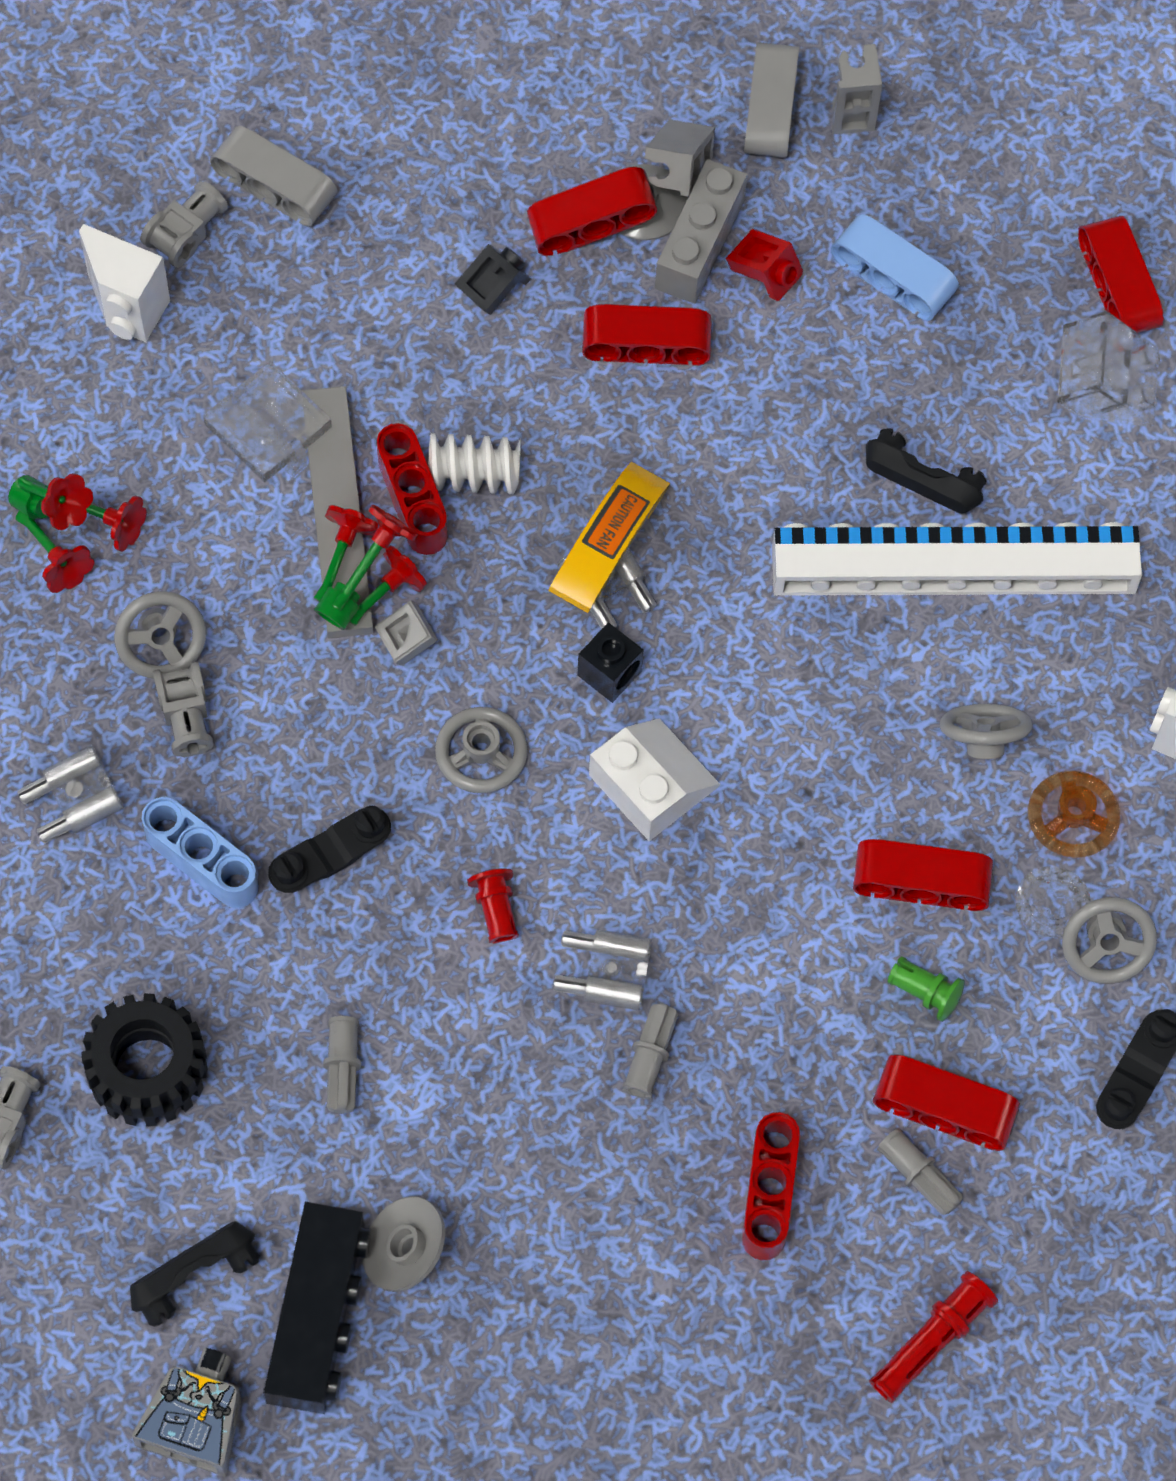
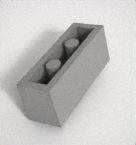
[655,159,747,304]

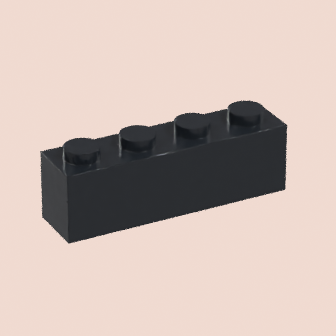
[263,1202,371,1415]

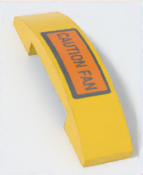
[548,461,670,613]

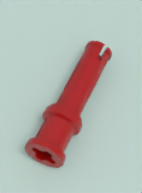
[869,1271,998,1403]

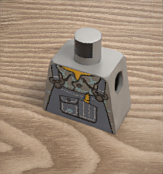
[132,1348,241,1477]

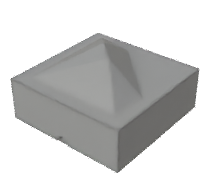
[374,600,438,666]

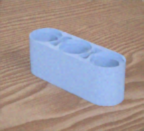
[831,214,959,321]
[141,797,259,908]

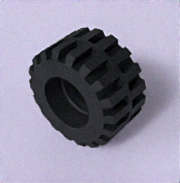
[81,993,208,1127]

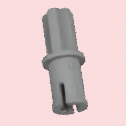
[622,1003,678,1099]
[323,1016,361,1114]
[877,1128,963,1215]

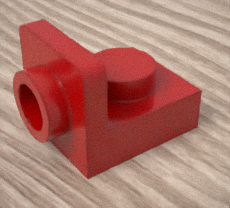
[726,229,803,301]

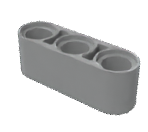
[744,42,799,158]
[210,126,338,227]

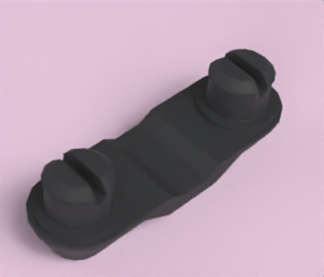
[866,428,987,514]
[268,806,391,893]
[1096,1009,1176,1129]
[130,1221,260,1326]

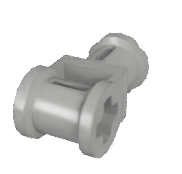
[140,181,228,268]
[153,661,214,758]
[0,1066,41,1170]

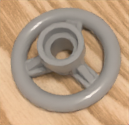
[114,591,206,679]
[939,704,1033,759]
[435,707,528,793]
[1062,897,1157,984]

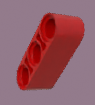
[527,167,657,256]
[1078,216,1164,338]
[582,304,712,365]
[377,423,448,555]
[853,839,993,911]
[872,1055,1020,1151]
[742,1112,800,1260]

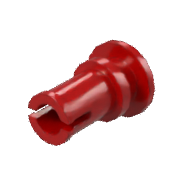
[467,868,519,944]

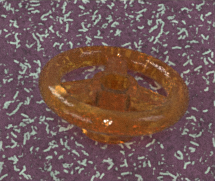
[1028,771,1120,858]

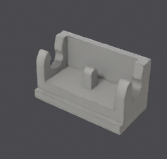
[831,44,882,134]
[645,119,715,197]

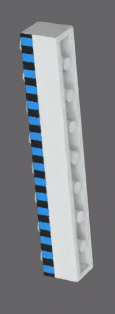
[772,522,1142,595]

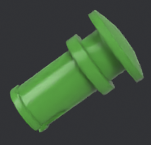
[887,956,965,1022]

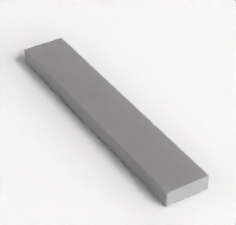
[301,386,373,639]

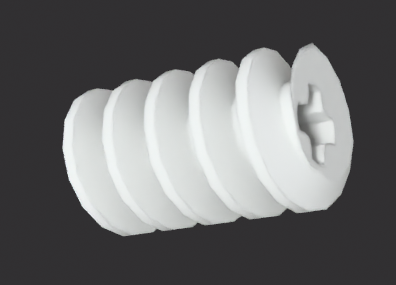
[428,433,521,495]

